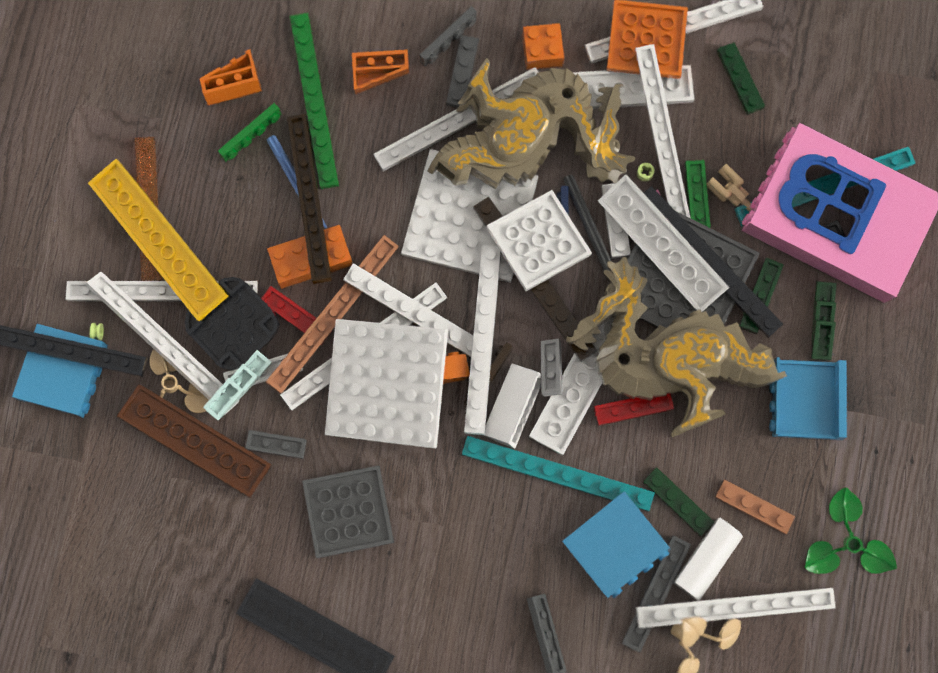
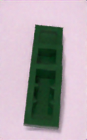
[811,281,837,360]

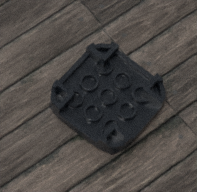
[185,277,280,370]

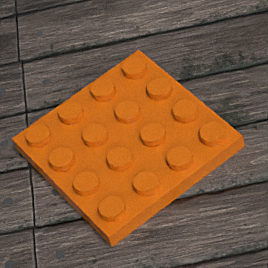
[607,0,688,79]

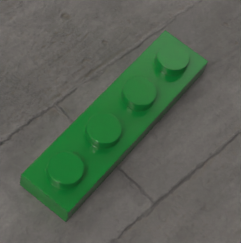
[218,103,281,162]
[685,160,711,228]

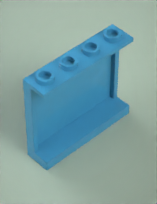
[12,324,108,418]
[769,357,847,440]
[563,491,670,598]

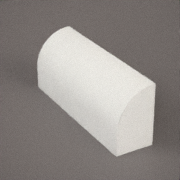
[484,364,541,449]
[673,518,743,601]

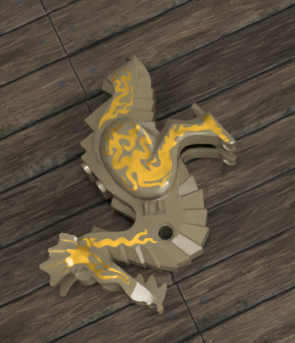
[427,58,635,190]
[566,257,787,437]

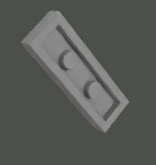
[541,338,563,397]

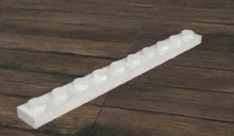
[585,0,763,64]
[635,44,690,218]
[374,67,539,171]
[464,245,501,435]
[86,272,239,415]
[66,281,258,301]
[281,283,447,411]
[636,588,835,628]

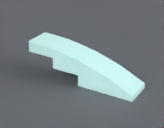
[203,350,272,420]

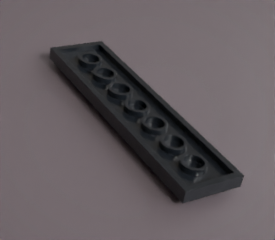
[236,578,395,673]

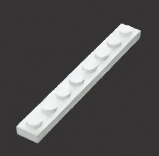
[343,263,473,357]

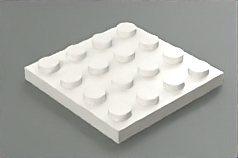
[486,190,592,291]

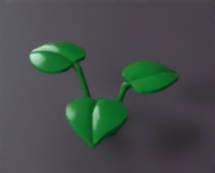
[805,487,897,574]

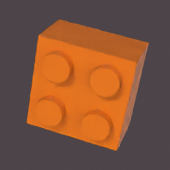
[523,23,564,70]

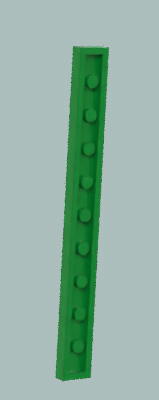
[290,13,339,190]

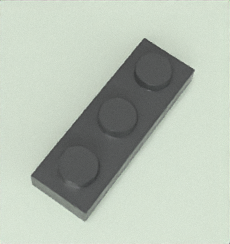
[245,430,307,459]

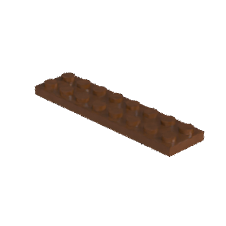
[117,384,271,498]

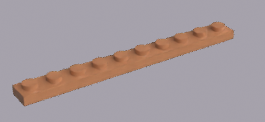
[266,235,399,394]

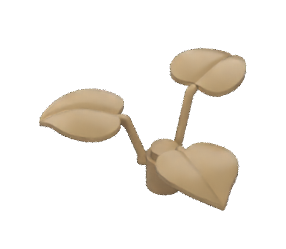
[150,349,209,413]
[671,617,741,673]

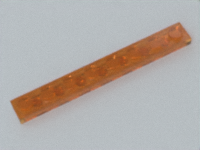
[135,137,162,281]

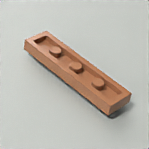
[715,480,795,534]

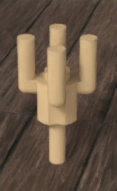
[707,164,752,212]

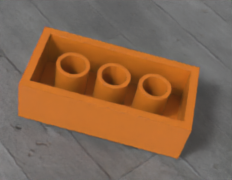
[267,225,353,289]

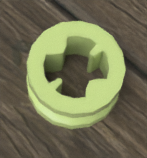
[637,163,655,182]
[90,323,104,340]

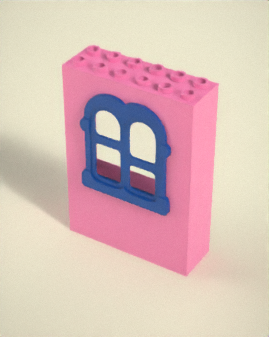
[742,123,938,303]

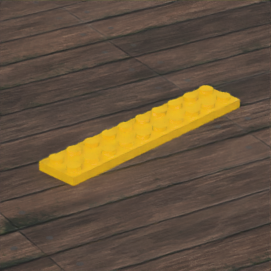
[88,159,228,321]

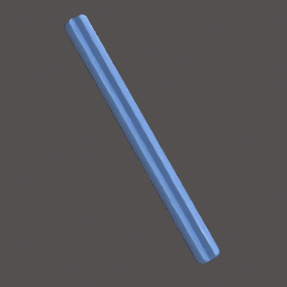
[267,135,327,230]

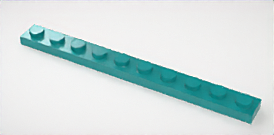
[734,146,916,226]
[462,436,655,512]

